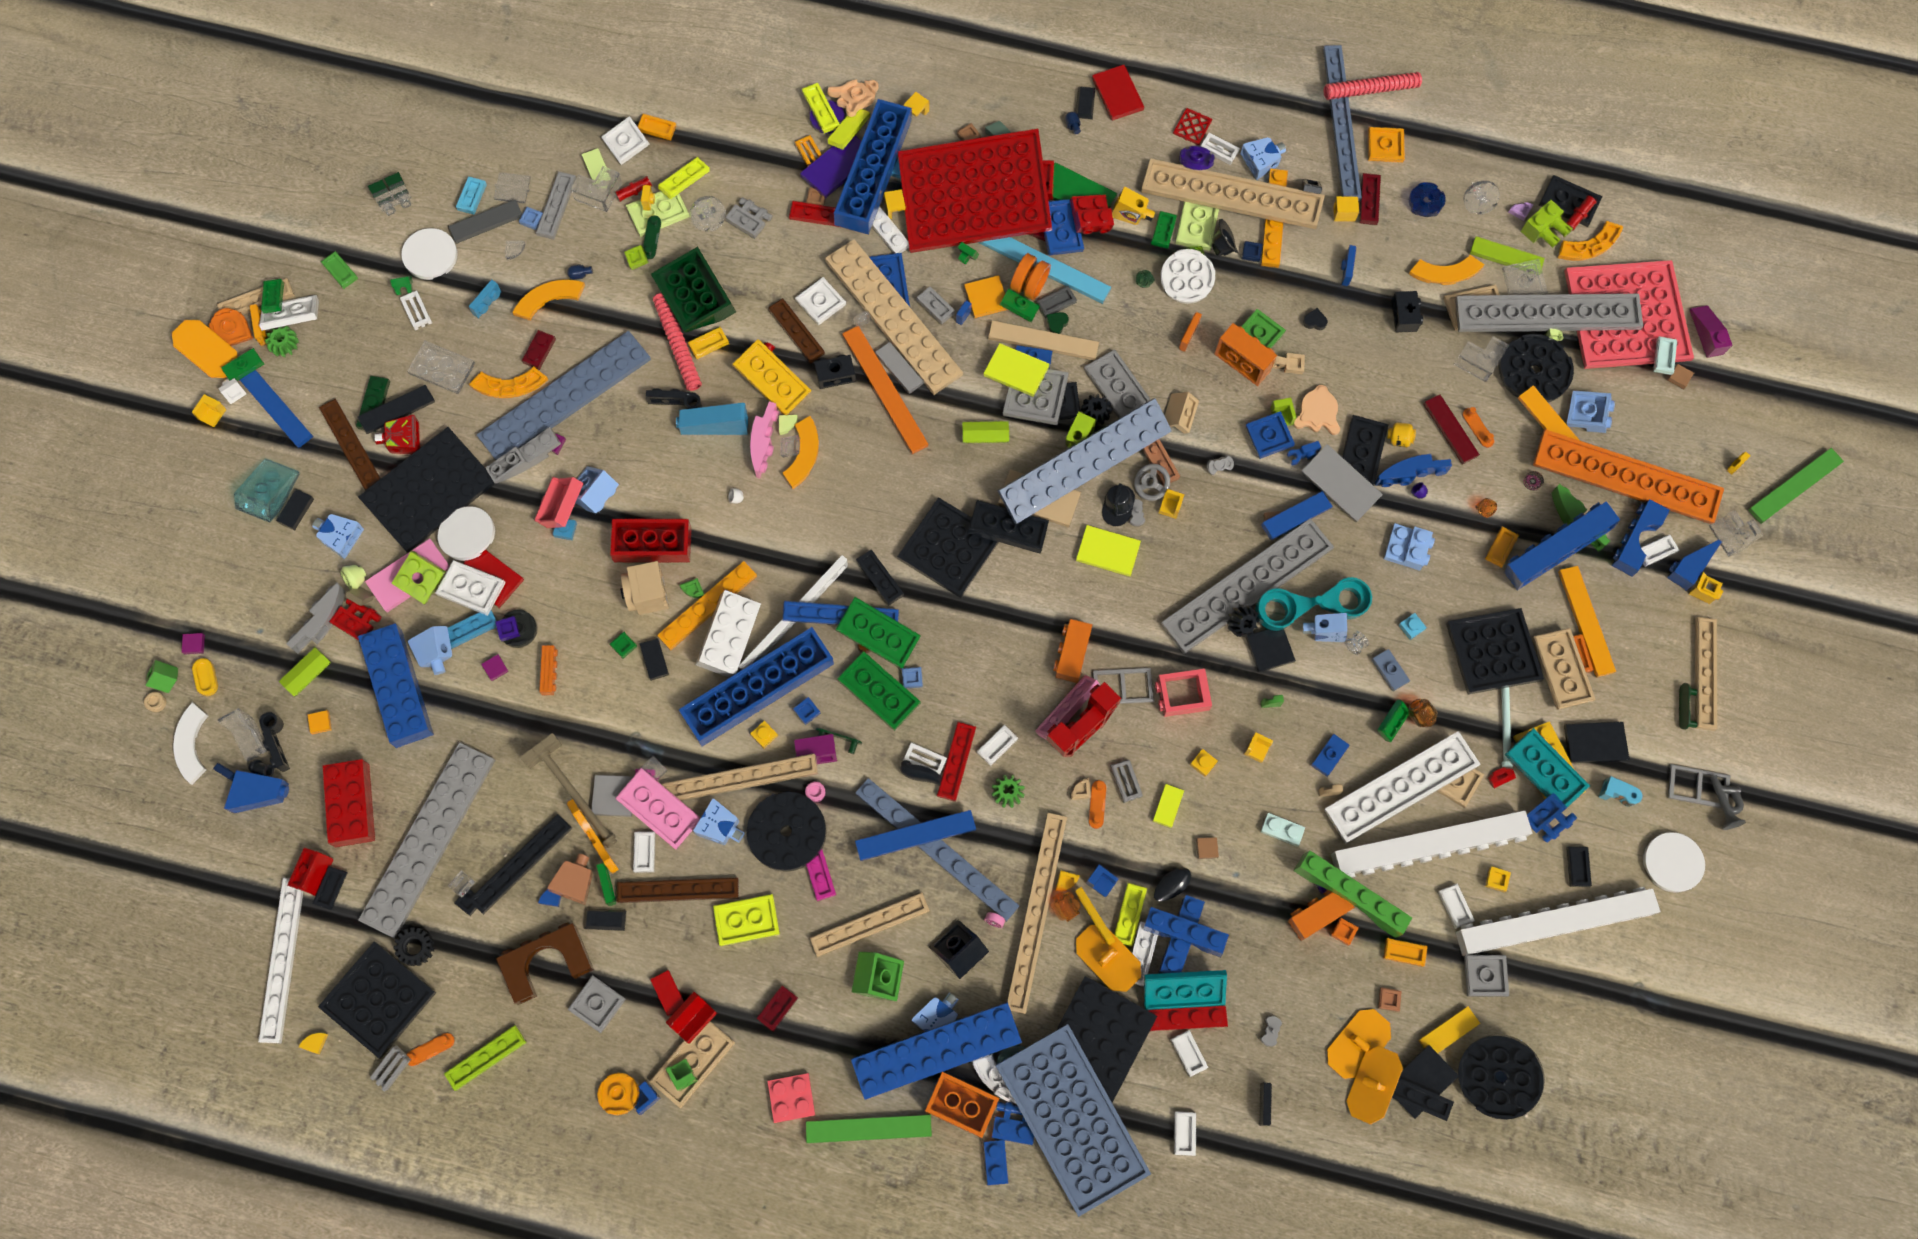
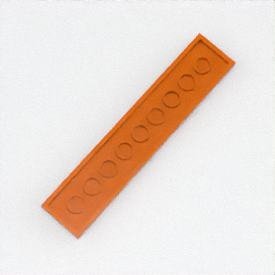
[1533,429,1724,524]

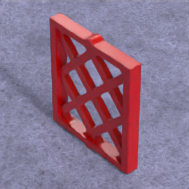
[1173,108,1213,145]

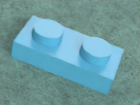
[456,176,487,215]

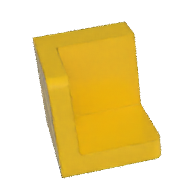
[903,92,929,117]
[884,189,906,219]
[1333,196,1359,222]
[192,394,227,427]
[1159,489,1185,519]
[1244,732,1273,763]

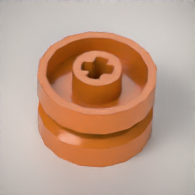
[1010,253,1051,301]

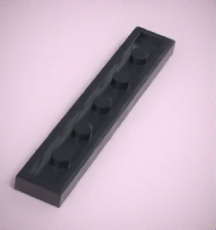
[469,814,572,915]

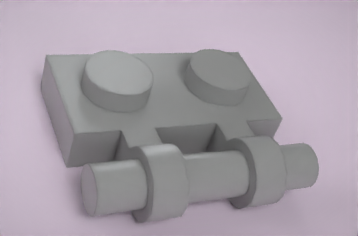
[725,197,772,239]

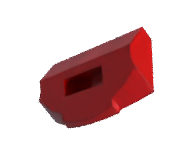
[1487,767,1516,789]

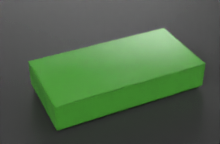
[321,251,358,289]

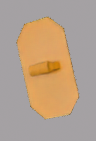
[172,320,238,378]
[1076,925,1141,992]
[1327,1009,1391,1079]
[1346,1046,1403,1125]

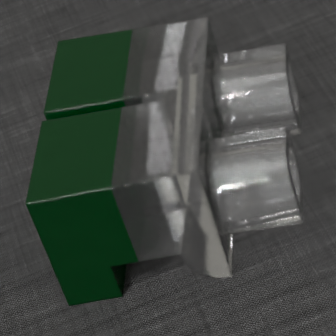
[368,172,411,216]

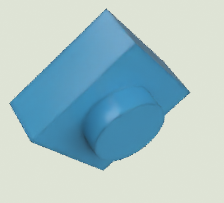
[553,519,577,541]

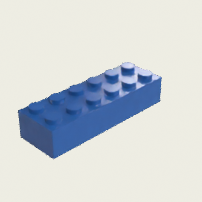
[1504,501,1620,591]
[358,623,434,748]

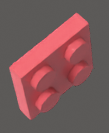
[768,1073,816,1123]

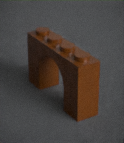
[496,922,594,1005]

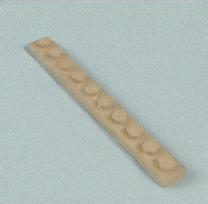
[1008,813,1067,1015]

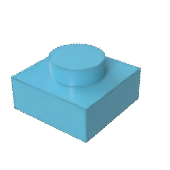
[1399,613,1427,640]

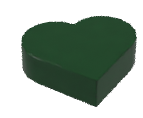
[1047,312,1069,334]

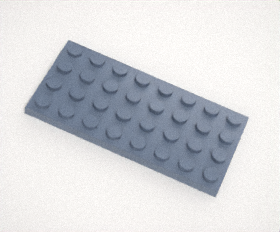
[996,1024,1151,1217]

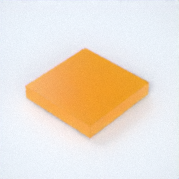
[1368,127,1405,163]
[964,275,1008,319]

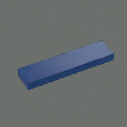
[1261,491,1333,540]

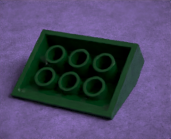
[651,246,736,333]

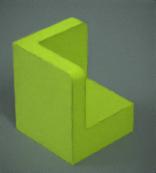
[1270,398,1296,426]

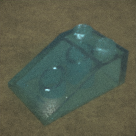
[234,458,300,523]

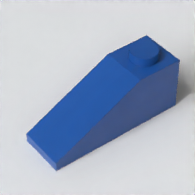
[1667,540,1722,591]

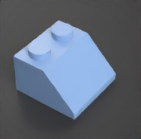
[575,466,619,513]

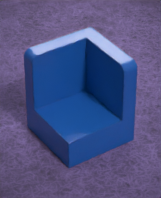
[1086,865,1118,897]
[635,1081,661,1115]

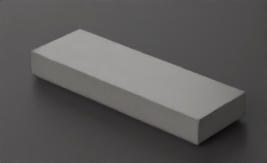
[875,342,924,394]

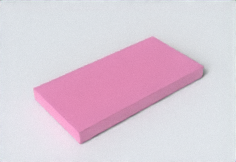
[365,539,450,612]
[615,768,701,850]

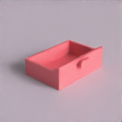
[534,477,583,528]

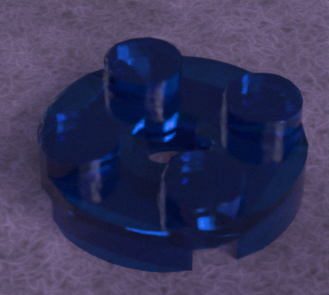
[1408,182,1446,217]

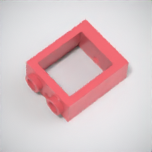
[1155,669,1212,717]

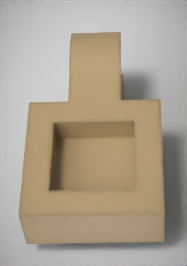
[1272,353,1305,375]

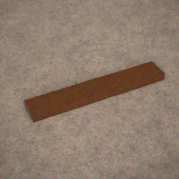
[319,398,381,491]
[617,878,739,903]

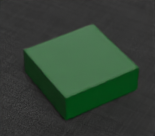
[609,631,637,659]

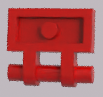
[329,599,382,641]

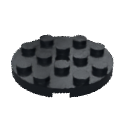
[1499,334,1574,402]
[747,792,827,872]
[1458,1034,1545,1120]

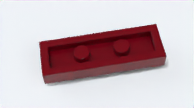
[1359,173,1381,225]

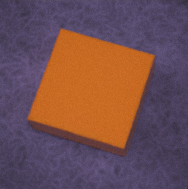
[1331,918,1359,946]

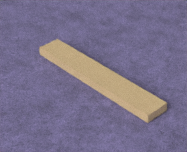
[988,321,1099,361]
[1695,617,1717,731]
[810,893,930,957]

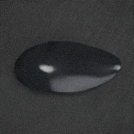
[899,760,942,786]
[1154,867,1192,901]

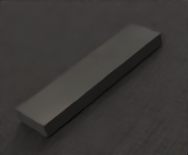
[448,199,522,244]

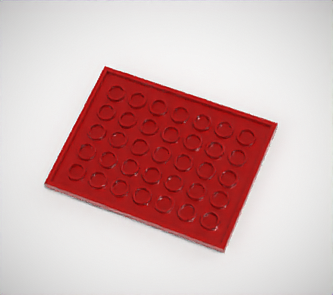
[898,128,1052,253]

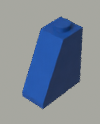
[224,770,289,813]

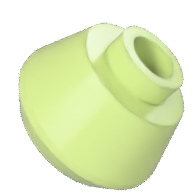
[340,565,366,589]

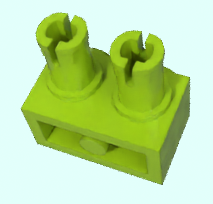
[1520,200,1573,248]

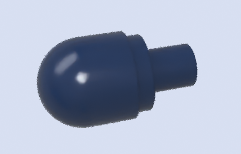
[1065,112,1081,134]
[567,264,593,280]

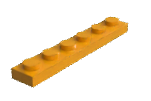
[1261,168,1288,268]
[657,561,757,651]

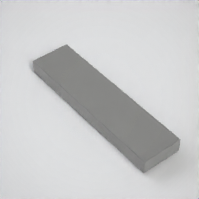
[536,171,576,240]

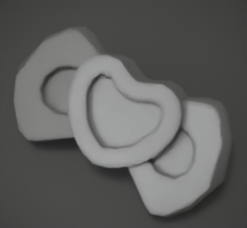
[1206,455,1234,475]
[1130,499,1145,527]
[1260,1016,1282,1047]

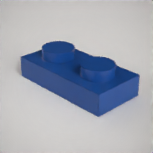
[984,1140,1008,1185]

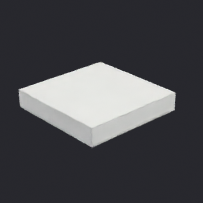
[601,116,650,165]
[795,277,846,326]

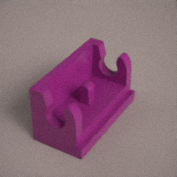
[794,734,837,765]

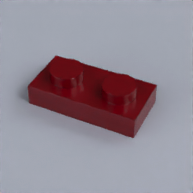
[522,330,556,370]
[757,986,799,1032]

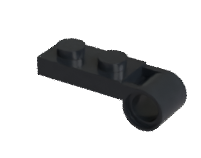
[646,388,702,409]
[259,712,290,772]

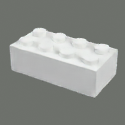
[695,590,761,678]

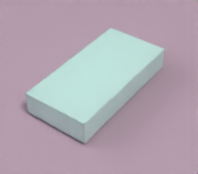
[1653,336,1677,375]

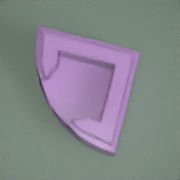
[1508,202,1533,221]

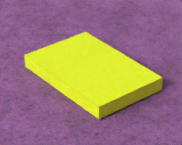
[984,343,1050,397]
[1076,525,1141,577]
[713,894,780,946]

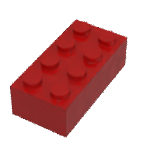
[610,519,692,563]
[322,759,375,848]

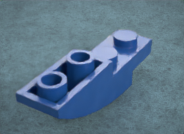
[1375,454,1452,487]

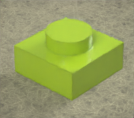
[625,245,649,270]

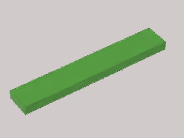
[1748,448,1844,524]
[806,1115,932,1143]

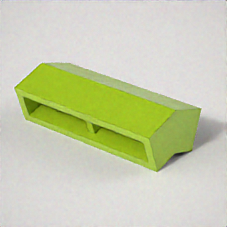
[962,421,1009,443]
[279,647,331,697]

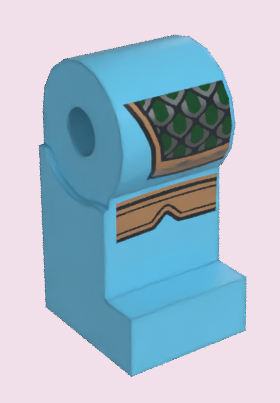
[1599,776,1643,807]

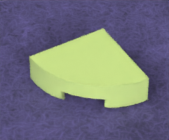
[1544,329,1563,341]
[779,415,798,435]

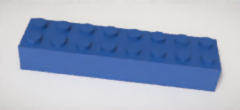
[834,99,912,235]
[679,627,834,747]
[851,1001,1022,1100]

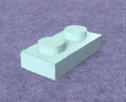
[1261,813,1305,847]

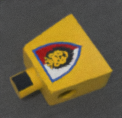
[1112,186,1155,225]

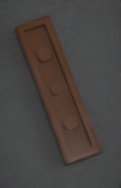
[768,298,825,364]

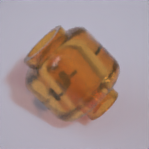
[1408,699,1438,727]
[1051,891,1081,922]

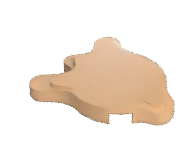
[827,79,879,117]
[1294,385,1340,435]

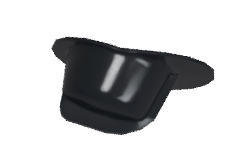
[1212,219,1238,256]
[1102,483,1135,526]

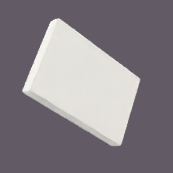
[259,295,319,330]
[435,560,506,616]

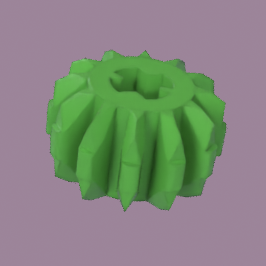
[265,326,299,357]
[992,774,1025,808]

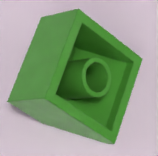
[851,952,904,1001]

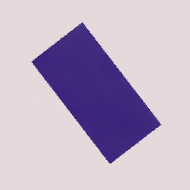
[800,136,861,199]

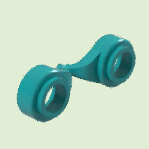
[1255,577,1372,631]

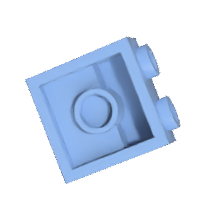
[1567,391,1615,433]
[1384,523,1435,571]

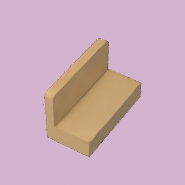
[1165,392,1199,434]

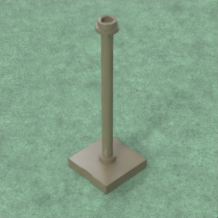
[520,733,617,848]

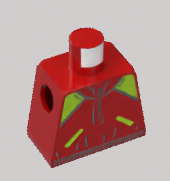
[375,415,420,455]

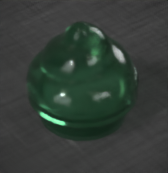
[1136,270,1155,288]

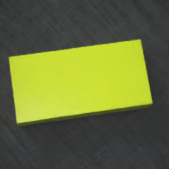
[1153,784,1184,828]

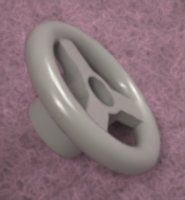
[1134,464,1170,501]

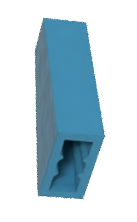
[676,403,749,435]

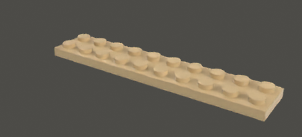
[1142,159,1325,229]
[825,239,963,395]

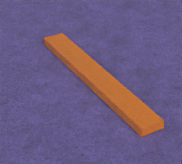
[842,326,928,454]

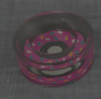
[1523,471,1544,491]

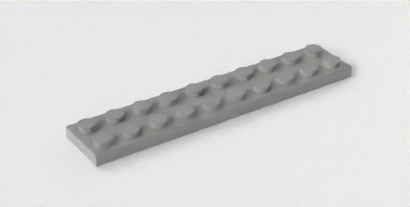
[1455,294,1643,332]
[1161,518,1334,654]
[358,742,495,939]

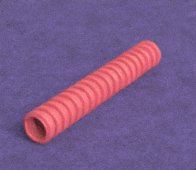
[1324,72,1422,100]
[652,293,702,391]

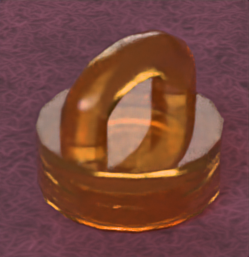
[1475,498,1497,518]

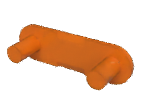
[1463,407,1494,448]
[1089,780,1107,829]
[406,1033,455,1066]

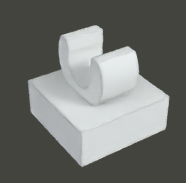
[218,378,246,404]

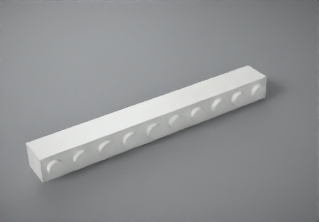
[1331,811,1533,878]
[1456,887,1660,956]

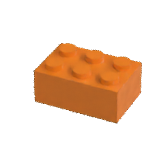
[1214,323,1277,386]
[925,1072,999,1139]

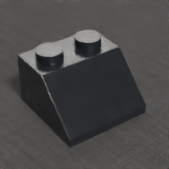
[929,920,989,979]

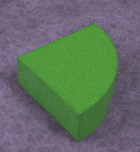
[680,578,704,598]
[1261,695,1284,708]

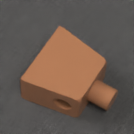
[547,853,593,905]

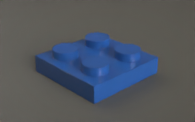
[1246,411,1295,459]

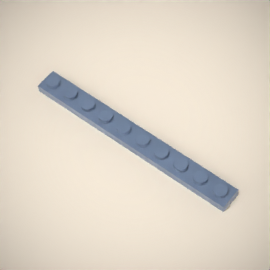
[1323,45,1362,201]
[856,778,1019,922]

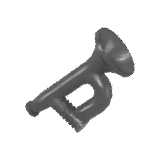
[1710,775,1746,830]

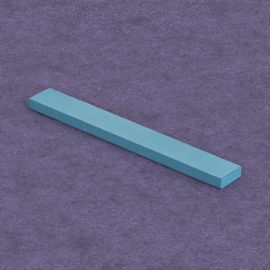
[978,237,1111,304]

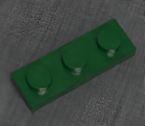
[356,376,390,432]

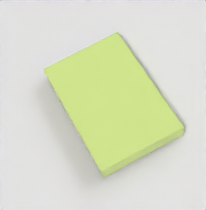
[626,191,690,237]
[1175,201,1219,251]

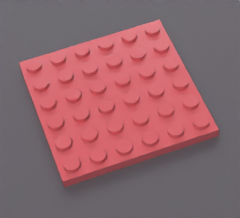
[1564,260,1694,369]

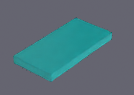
[1504,728,1590,807]
[1143,970,1227,1010]

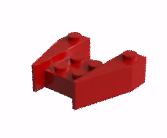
[1046,682,1122,757]

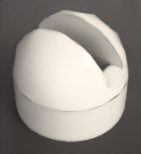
[728,488,744,504]

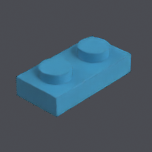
[468,280,501,318]

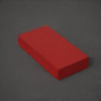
[650,970,684,1017]

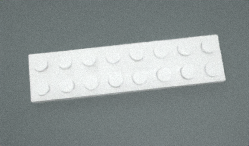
[1324,731,1481,844]

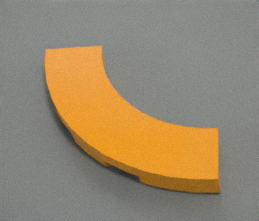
[1558,221,1623,261]
[1409,255,1485,285]
[512,280,585,321]
[469,366,548,398]
[782,416,819,489]
[567,799,619,873]

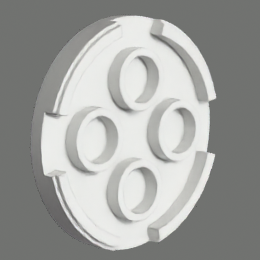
[402,228,458,280]
[1161,249,1215,304]
[438,507,495,561]
[1643,832,1705,893]

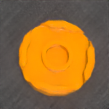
[597,1072,640,1116]

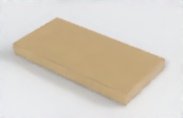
[998,469,1081,527]
[1532,628,1596,710]
[649,1022,735,1109]

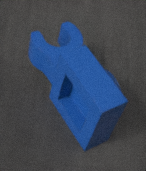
[1287,441,1321,465]

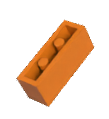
[1053,619,1093,683]
[1288,890,1355,941]

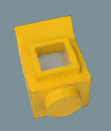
[1689,572,1723,604]

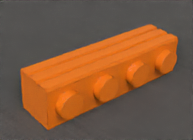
[540,645,558,695]

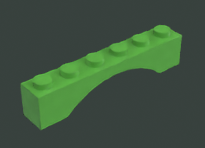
[1293,850,1412,938]

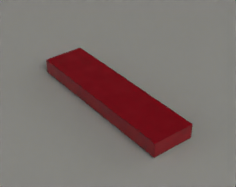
[1423,394,1480,465]

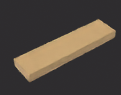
[217,278,295,315]

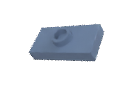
[1372,649,1410,692]

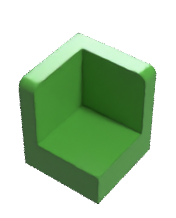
[145,660,178,693]
[666,1059,698,1091]

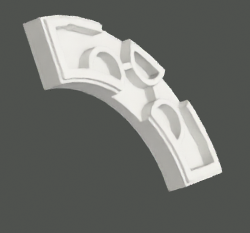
[173,702,208,785]
[972,1054,1016,1104]

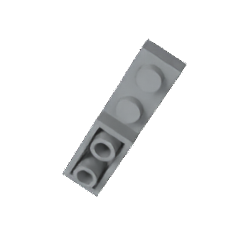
[486,427,561,483]
[286,583,345,654]

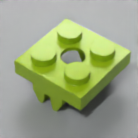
[391,551,446,604]

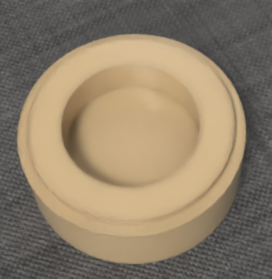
[144,692,166,712]

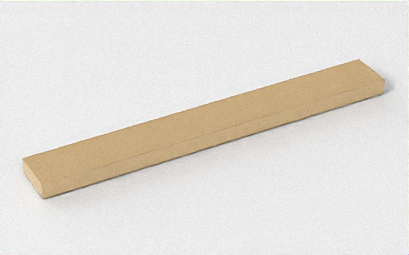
[662,754,818,801]

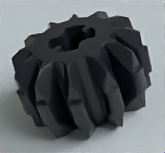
[1081,394,1112,425]
[1226,604,1260,638]

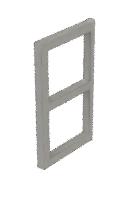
[1093,668,1154,704]
[1668,764,1731,808]

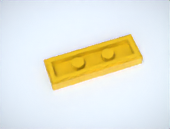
[1076,887,1115,945]
[1418,1006,1481,1053]

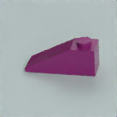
[1690,305,1733,358]

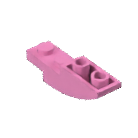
[750,402,779,478]

